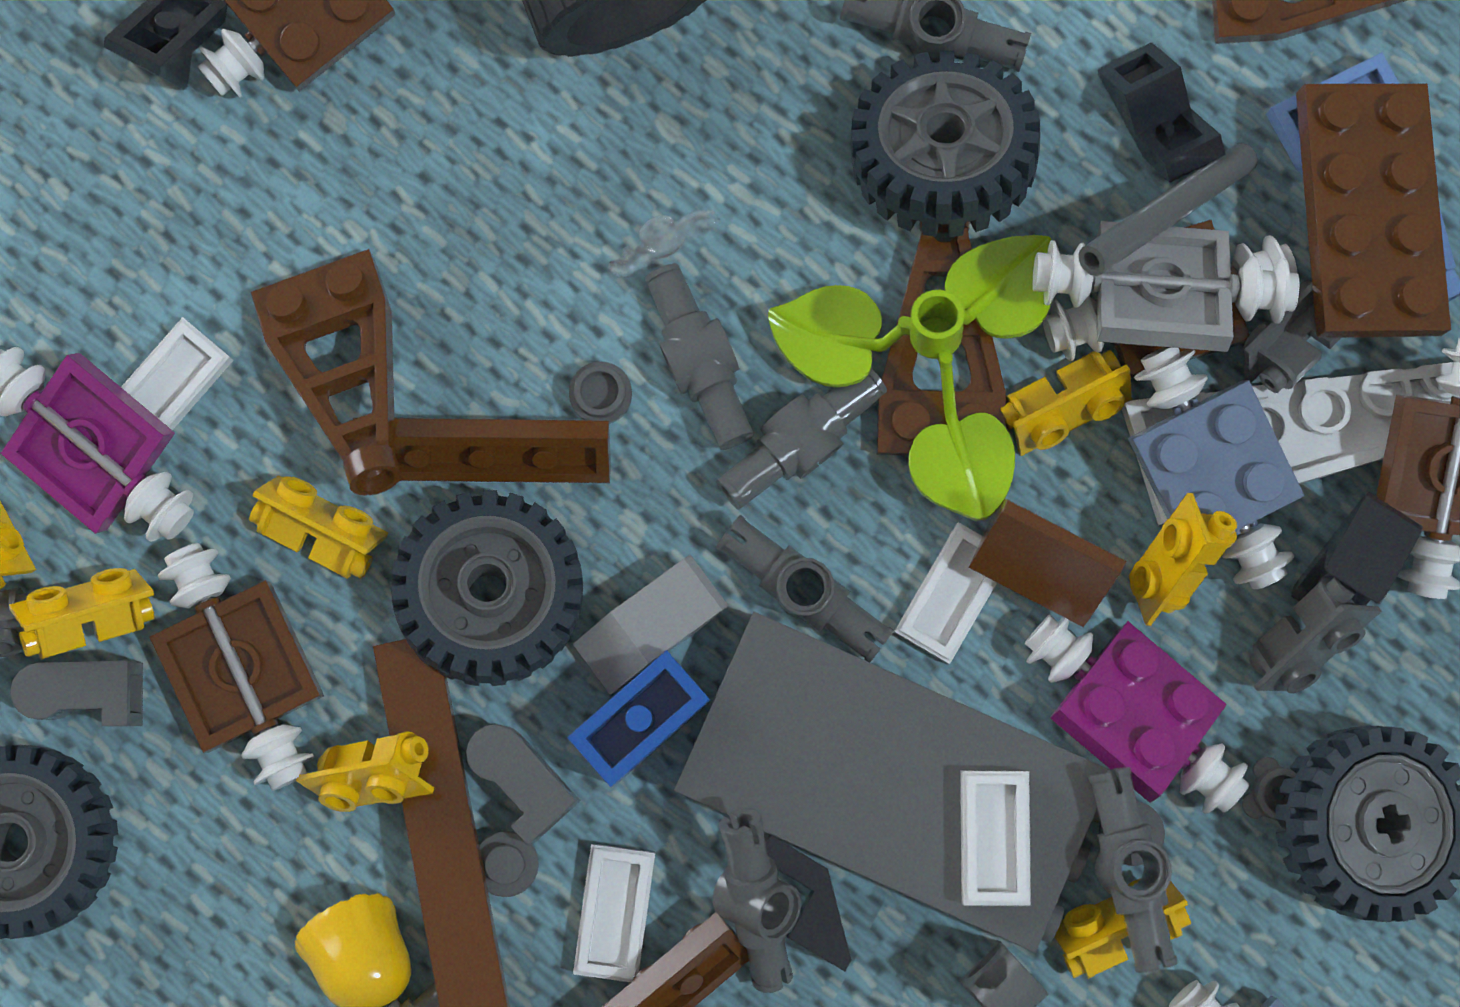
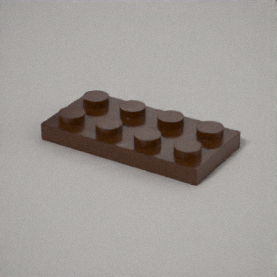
[1296,84,1451,338]

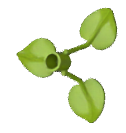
[768,235,1052,521]

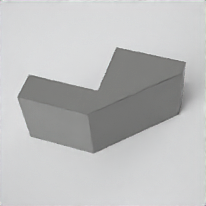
[573,554,729,695]

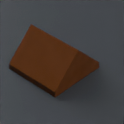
[968,499,1127,627]

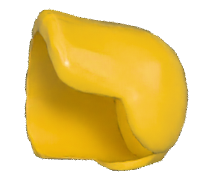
[295,893,412,1007]

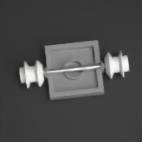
[1033,221,1299,352]

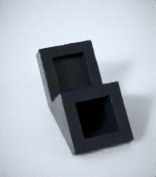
[1097,42,1226,183]
[765,835,852,972]

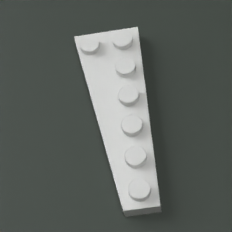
[1122,362,1460,525]

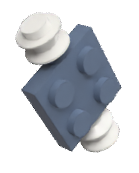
[1128,347,1305,589]

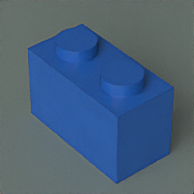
[567,650,711,787]

